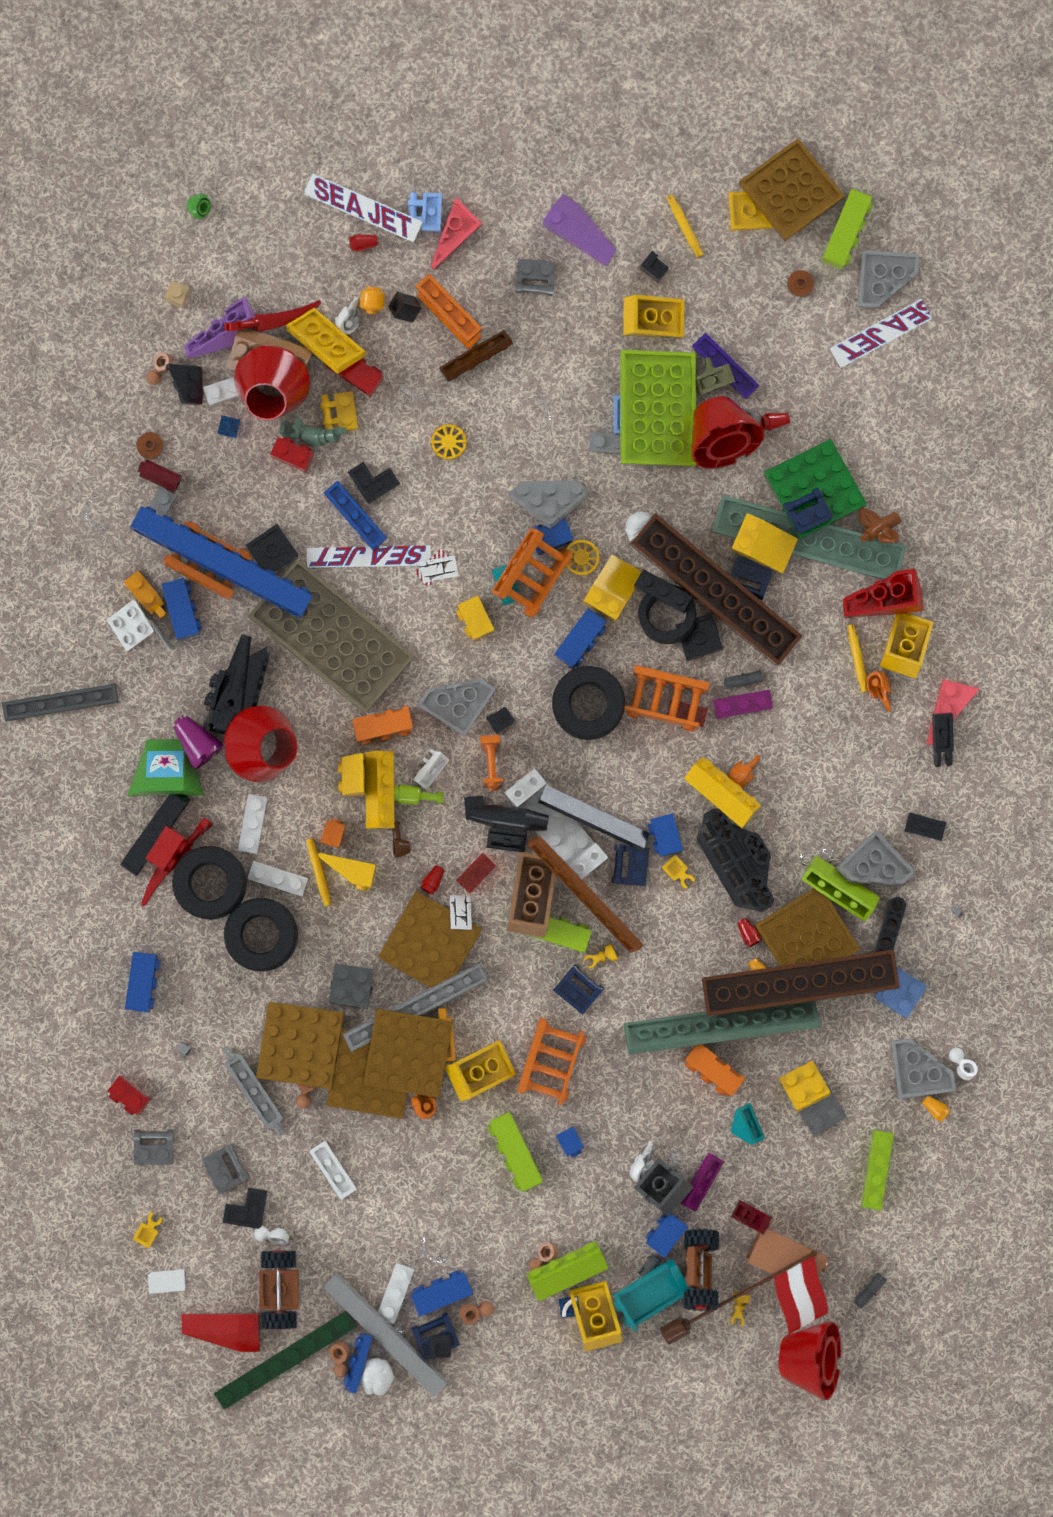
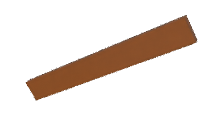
[527,835,643,953]

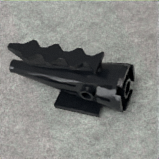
[203,635,271,735]

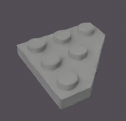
[858,250,919,309]
[509,481,590,529]
[417,678,496,737]
[836,830,916,886]
[890,1038,956,1099]

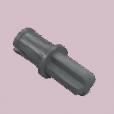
[724,670,763,689]
[854,1273,887,1308]

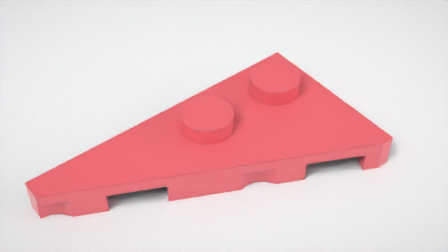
[431,198,482,270]
[926,679,979,745]

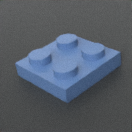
[874,967,927,1019]

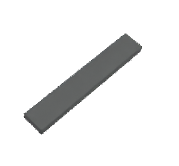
[2,683,119,722]

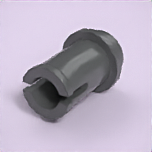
[638,1254,661,1276]

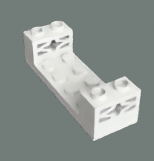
[505,768,608,880]

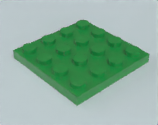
[763,439,867,539]

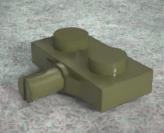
[696,357,735,395]

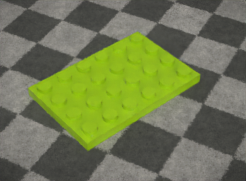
[620,350,696,467]

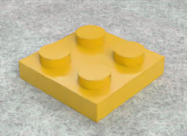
[779,1060,831,1112]

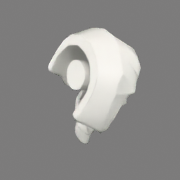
[334,297,359,334]
[630,1140,654,1182]

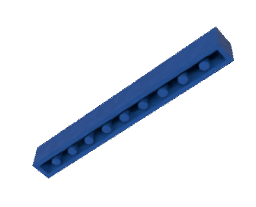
[130,506,313,619]

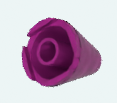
[173,715,224,769]

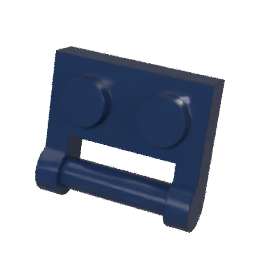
[783,487,833,535]
[731,556,773,601]
[611,845,649,886]
[553,964,604,1015]
[411,1312,460,1360]

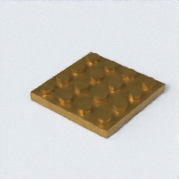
[738,138,845,242]
[754,888,860,966]
[377,891,482,988]
[256,1002,345,1089]
[363,1008,453,1098]
[326,1030,407,1119]

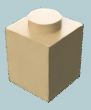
[164,280,191,309]

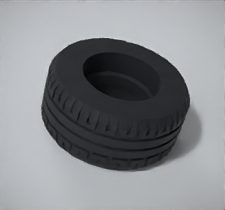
[552,666,625,740]
[172,846,247,920]
[224,898,298,972]

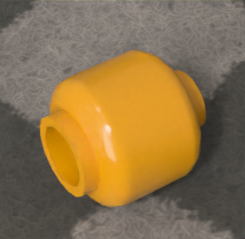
[360,286,385,315]

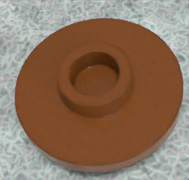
[787,270,814,297]
[137,432,163,459]

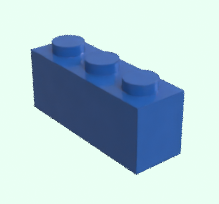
[162,578,202,641]
[554,608,607,669]
[125,952,160,1012]
[410,1270,473,1317]

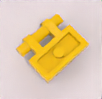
[320,391,358,431]

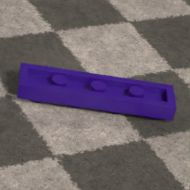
[692,333,760,400]

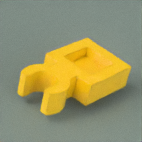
[661,854,695,889]
[132,1212,163,1249]

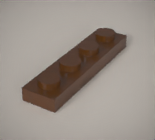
[439,330,513,382]

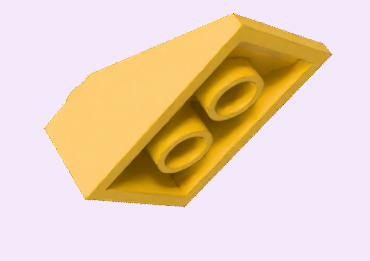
[623,295,684,337]
[730,513,798,574]
[583,554,642,622]
[879,613,934,679]
[338,753,366,797]
[318,853,377,892]
[445,1040,516,1102]
[569,1281,622,1352]

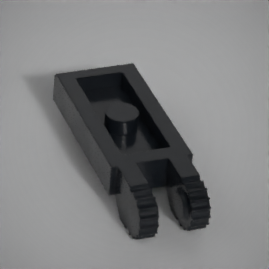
[932,712,954,767]

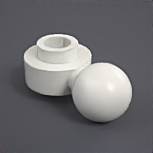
[949,1048,978,1080]
[254,1226,290,1245]

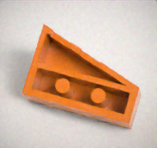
[352,705,414,745]
[684,1044,746,1097]

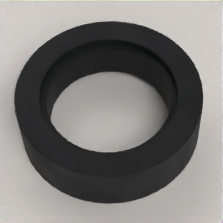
[638,585,697,644]

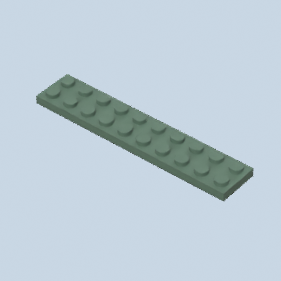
[712,495,907,580]
[623,1001,821,1055]

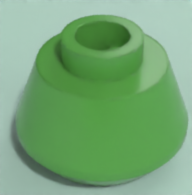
[186,193,211,219]

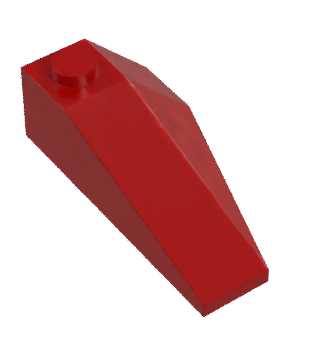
[843,568,924,618]
[182,1312,260,1352]

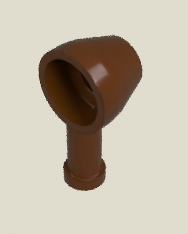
[392,821,411,858]

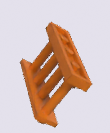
[415,273,482,350]
[162,521,253,601]
[491,527,573,618]
[624,665,710,732]
[480,735,503,791]
[517,1018,587,1105]

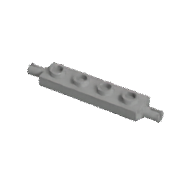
[222,1045,286,1137]

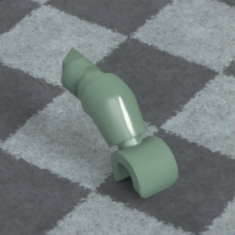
[280,416,348,446]

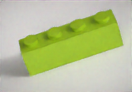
[821,188,873,270]
[801,855,880,922]
[529,914,592,953]
[487,1111,543,1192]
[860,1130,894,1211]
[526,1241,609,1301]

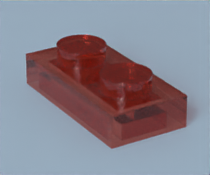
[667,700,708,728]
[456,853,496,894]

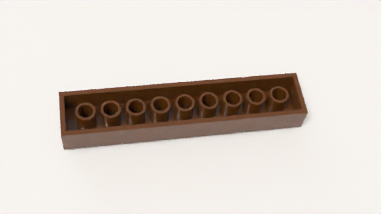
[629,513,802,666]
[701,950,900,1017]

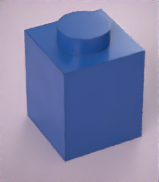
[556,1126,584,1158]

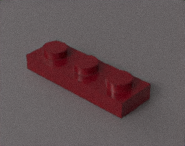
[731,1200,773,1235]

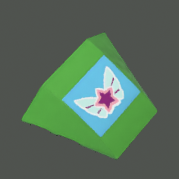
[127,739,205,797]

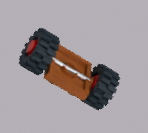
[683,1228,719,1311]
[259,1250,300,1330]

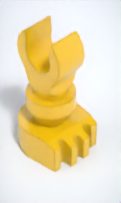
[584,944,618,968]
[731,1292,751,1327]

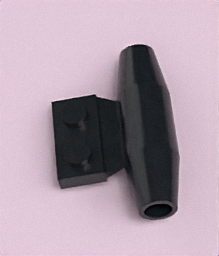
[470,805,549,852]

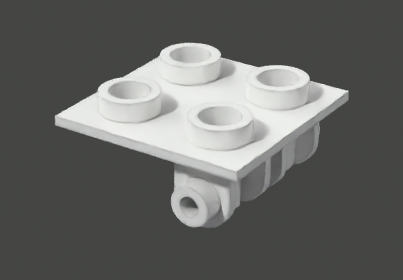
[107,599,155,652]

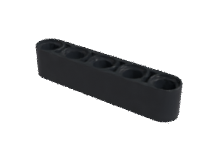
[120,794,191,876]
[873,897,906,953]

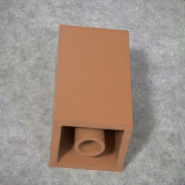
[745,1228,829,1276]

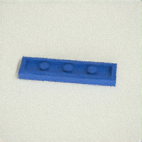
[324,481,387,551]

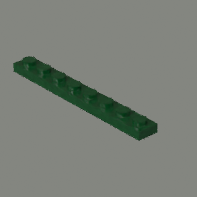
[214,1311,357,1410]

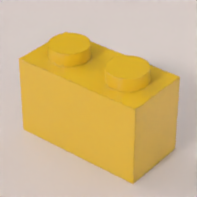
[456,595,494,641]

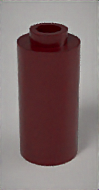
[138,459,182,493]

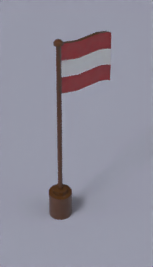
[660,1250,828,1345]

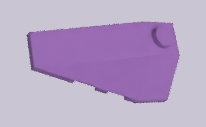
[543,194,616,266]
[184,297,263,359]

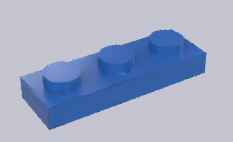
[343,1333,372,1394]

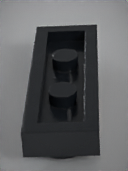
[634,569,694,614]

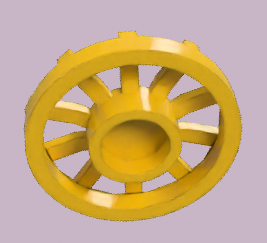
[431,424,467,460]
[566,540,599,576]

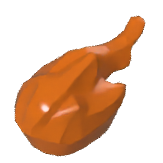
[867,671,892,712]
[728,755,760,788]
[411,1094,436,1120]

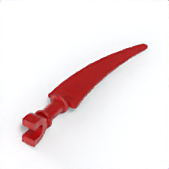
[224,300,321,332]
[141,818,213,906]

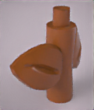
[858,508,901,543]

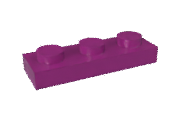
[713,689,773,719]
[681,1152,725,1212]

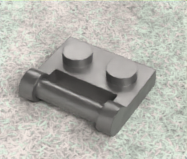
[515,259,556,296]
[134,1129,173,1165]
[201,1143,250,1194]

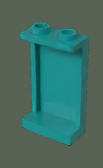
[613,1258,690,1332]

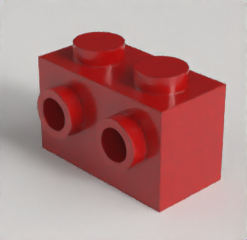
[270,436,314,473]
[146,826,191,872]
[107,1076,151,1116]

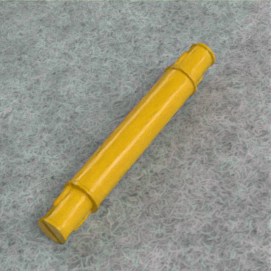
[666,194,704,258]
[847,624,868,693]
[305,838,332,907]

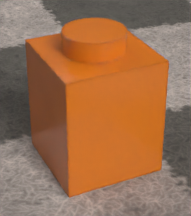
[320,818,346,849]

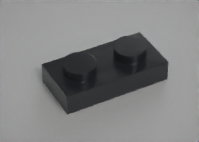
[904,813,946,841]

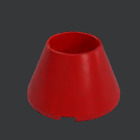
[234,346,310,420]
[691,396,765,469]
[224,705,298,782]
[778,1321,841,1400]

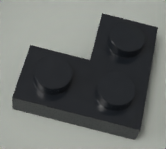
[348,462,400,505]
[222,1187,268,1229]

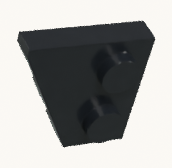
[165,364,202,405]

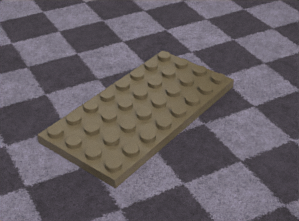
[248,559,415,715]

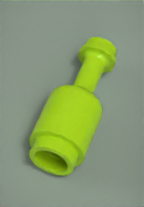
[394,784,444,805]

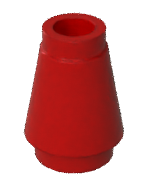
[349,234,378,253]
[761,413,790,431]
[420,865,445,895]
[737,918,761,948]

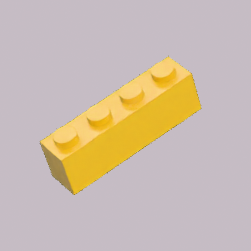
[365,751,394,829]
[684,757,762,828]

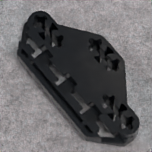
[696,808,774,912]

